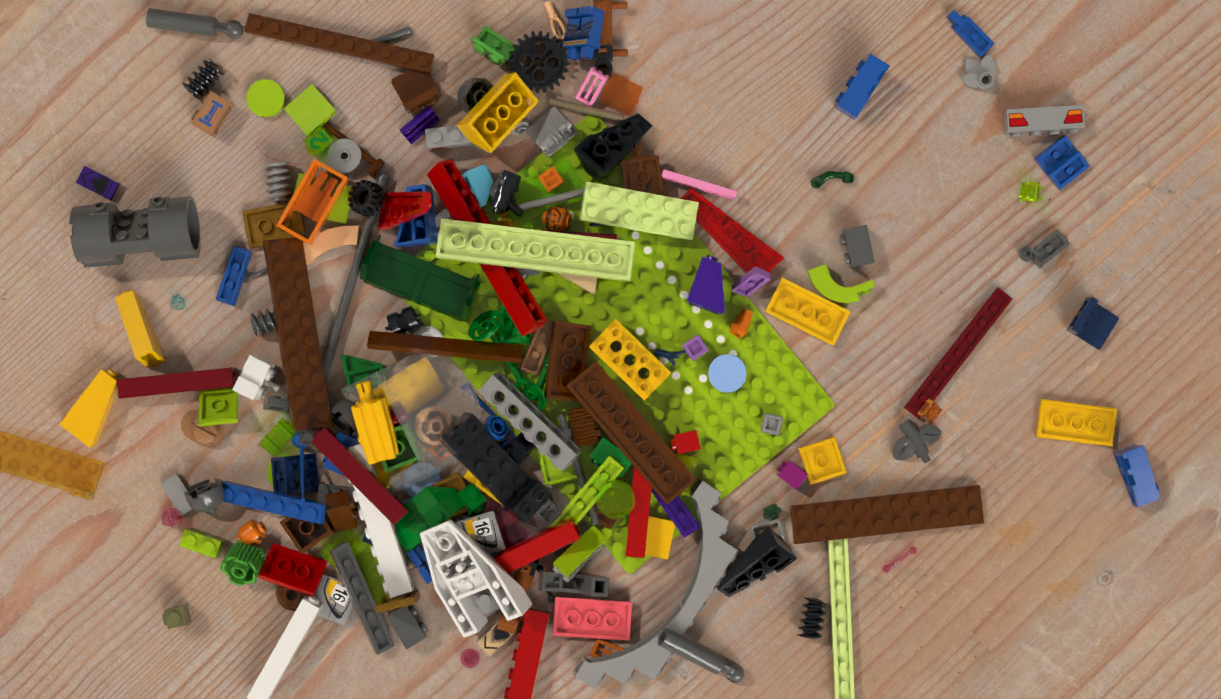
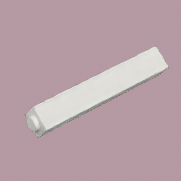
[247,595,323,699]

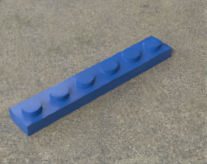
[222,481,326,524]

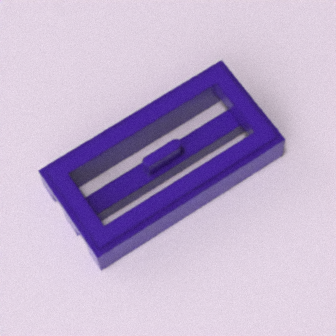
[400,106,440,144]

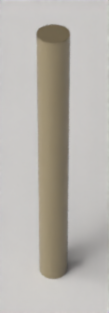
[548,97,624,121]

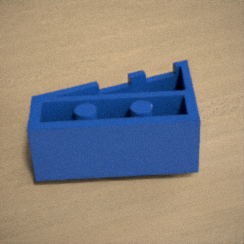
[835,54,890,120]

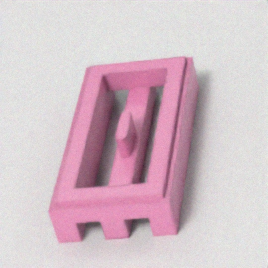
[575,66,609,107]

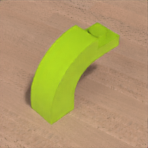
[806,264,875,304]

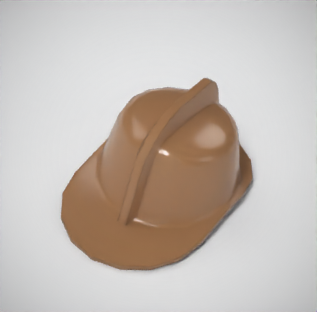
[181,410,225,448]

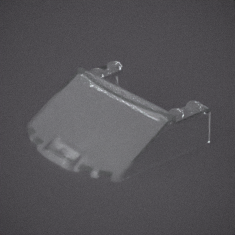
[341,353,483,493]

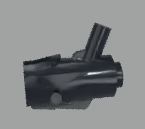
[490,170,524,217]

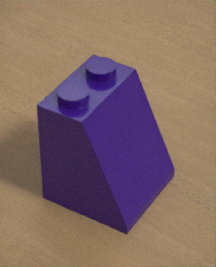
[685,255,725,316]

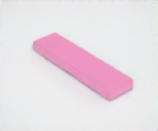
[662,169,737,200]

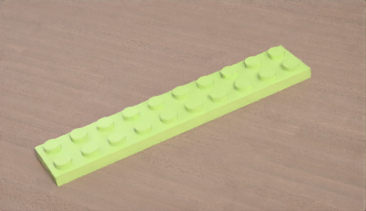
[436,218,635,282]

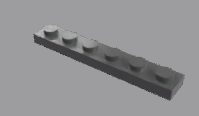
[329,542,394,655]

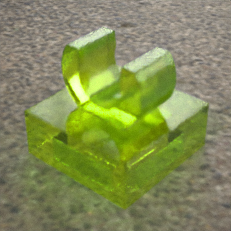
[1020,182,1043,202]

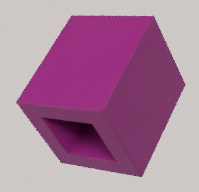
[777,460,808,490]

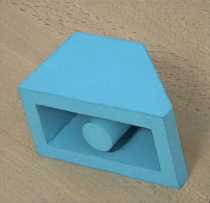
[462,164,493,208]

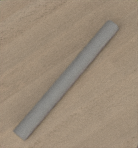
[517,188,584,211]

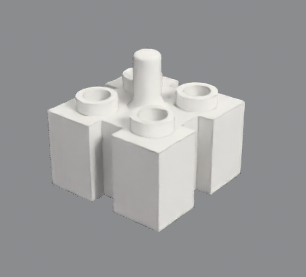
[232,355,280,400]

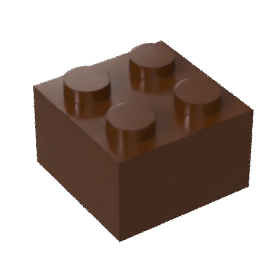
[280,499,335,554]

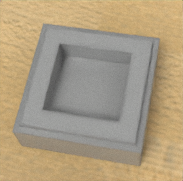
[760,413,783,436]

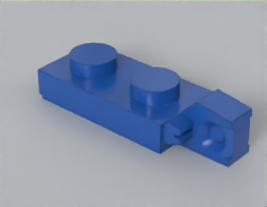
[947,10,994,58]

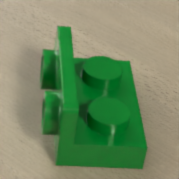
[500,306,531,345]

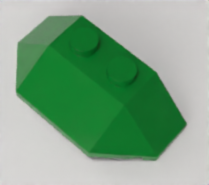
[396,486,464,552]

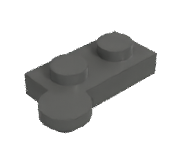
[1019,229,1070,269]

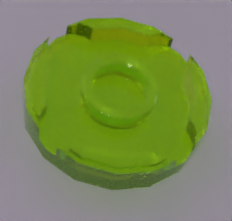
[596,480,635,519]

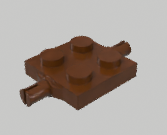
[621,144,664,195]

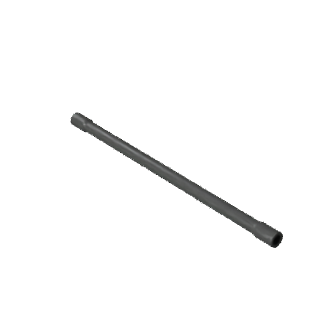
[322,173,390,383]

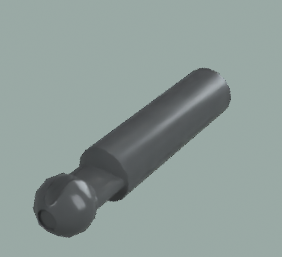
[146,8,243,39]
[658,628,744,683]

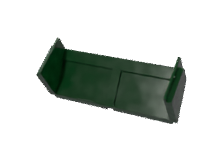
[360,235,481,321]

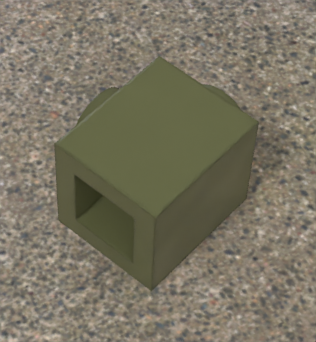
[162,604,192,629]

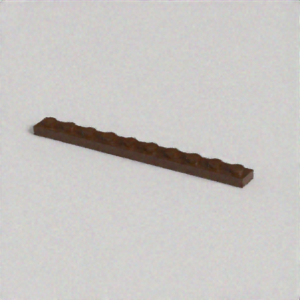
[245,13,435,74]

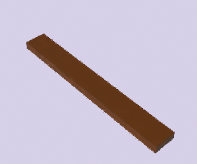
[367,331,524,363]

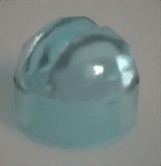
[170,294,186,310]

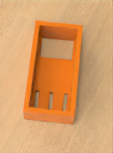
[276,159,350,246]

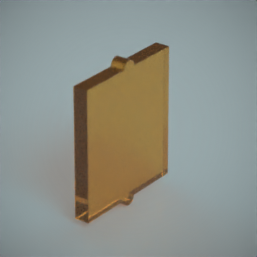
[600,74,643,116]

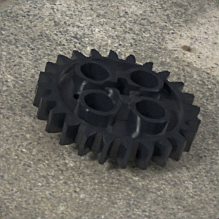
[507,31,570,94]

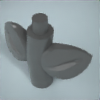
[893,419,941,464]

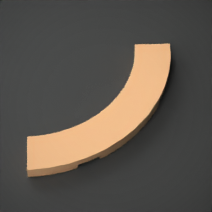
[303,226,360,267]

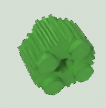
[220,541,265,587]

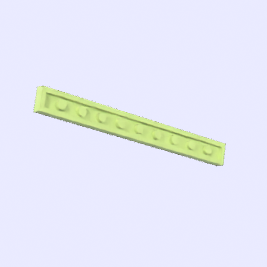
[828,539,855,699]

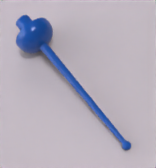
[292,431,308,502]

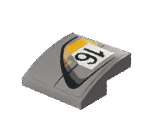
[456,511,506,554]
[315,574,353,626]

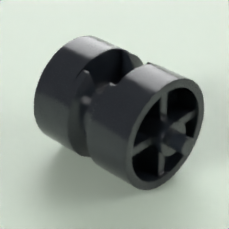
[385,306,422,334]

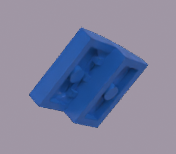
[1034,135,1090,190]

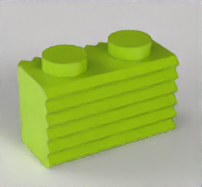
[179,527,225,559]

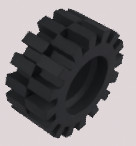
[348,180,385,217]

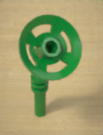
[468,310,523,381]
[515,354,549,410]

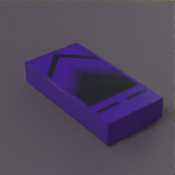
[76,166,120,200]

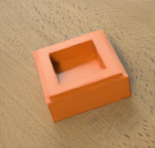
[538,166,564,193]

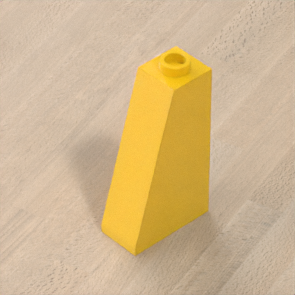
[115,290,166,369]
[59,369,118,448]

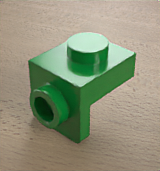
[457,483,487,517]

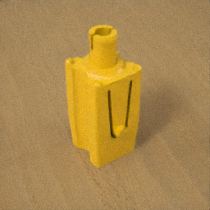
[351,380,399,464]

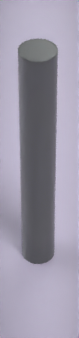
[372,27,412,43]

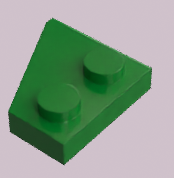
[341,354,387,391]

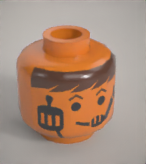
[542,206,571,233]
[237,519,267,547]

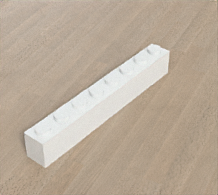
[348,444,414,598]

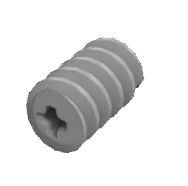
[265,161,291,202]

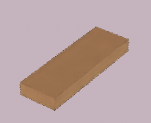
[519,318,553,376]

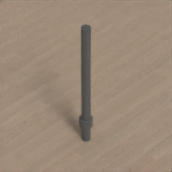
[557,413,600,526]

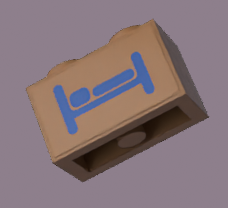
[191,91,234,138]

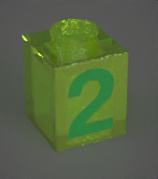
[304,126,335,158]

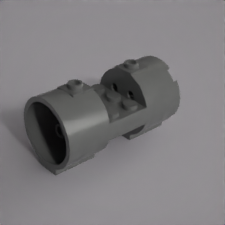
[69,196,201,268]

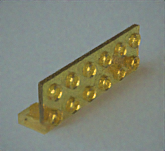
[0,431,104,500]

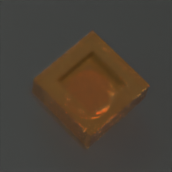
[917,399,942,424]

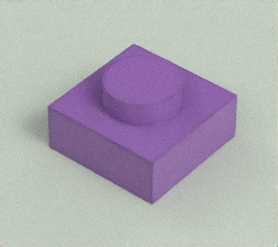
[682,335,709,361]

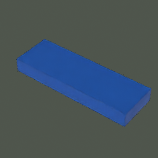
[216,246,253,306]

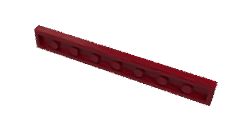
[903,287,1013,419]

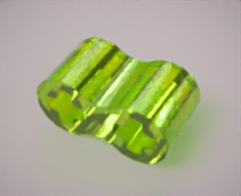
[259,418,297,457]

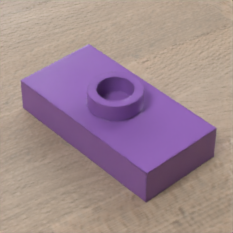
[731,266,771,297]

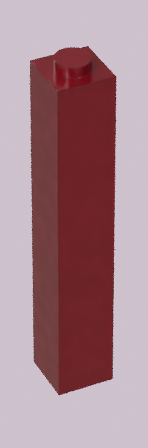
[117,367,239,399]
[311,427,409,525]

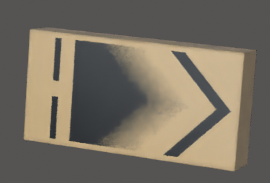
[477,622,518,656]

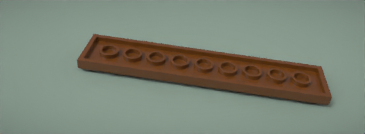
[263,237,333,432]
[790,485,984,544]

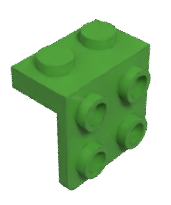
[470,26,515,67]

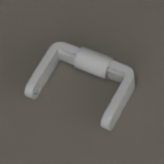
[750,518,785,540]

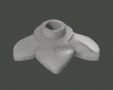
[961,54,996,90]

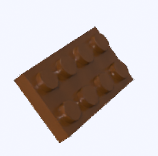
[544,321,591,402]

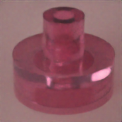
[162,507,182,527]

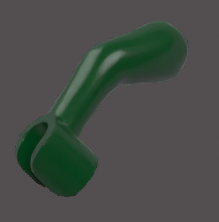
[811,171,853,188]

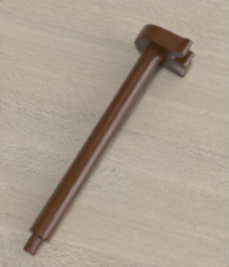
[322,122,385,178]

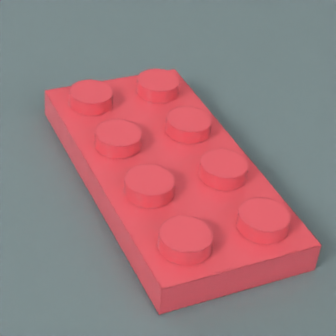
[553,596,632,641]

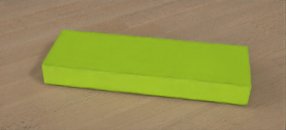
[553,526,607,578]

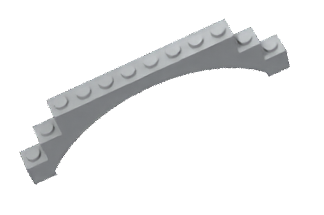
[573,478,738,688]

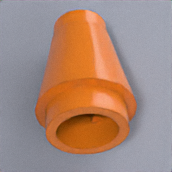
[729,309,753,339]

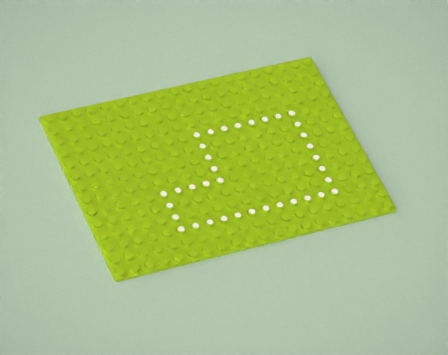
[403,114,835,574]

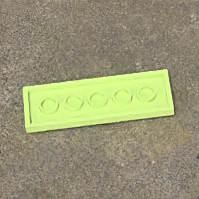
[579,182,699,241]

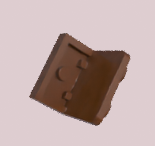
[391,70,442,114]

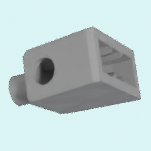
[472,588,501,617]

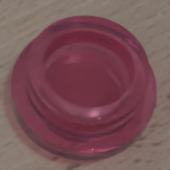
[460,649,480,668]

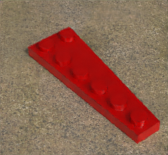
[680,188,784,273]
[377,191,432,231]

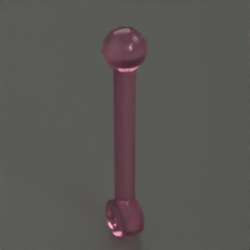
[882,547,917,573]

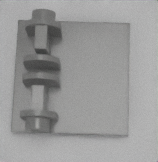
[526,106,578,158]

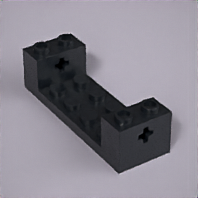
[438,412,552,523]

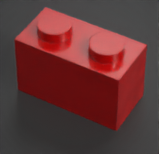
[670,429,701,454]

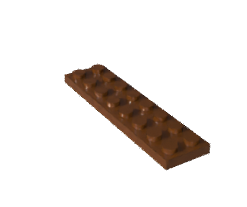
[567,361,696,505]

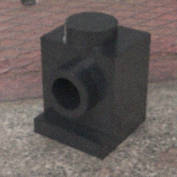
[508,432,536,465]

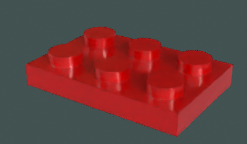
[259,543,327,597]

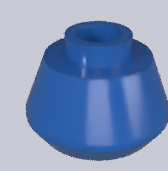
[484,415,507,440]

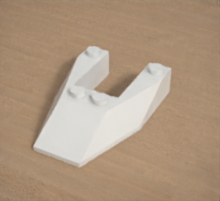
[420,520,532,638]

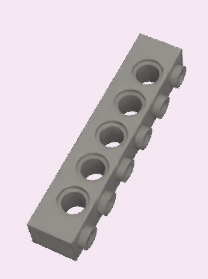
[479,371,583,471]

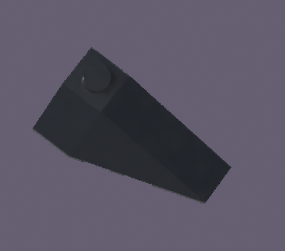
[574,113,653,183]
[717,527,797,597]

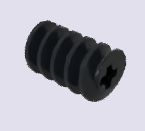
[182,58,225,99]
[797,597,827,639]

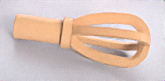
[544,1,567,41]

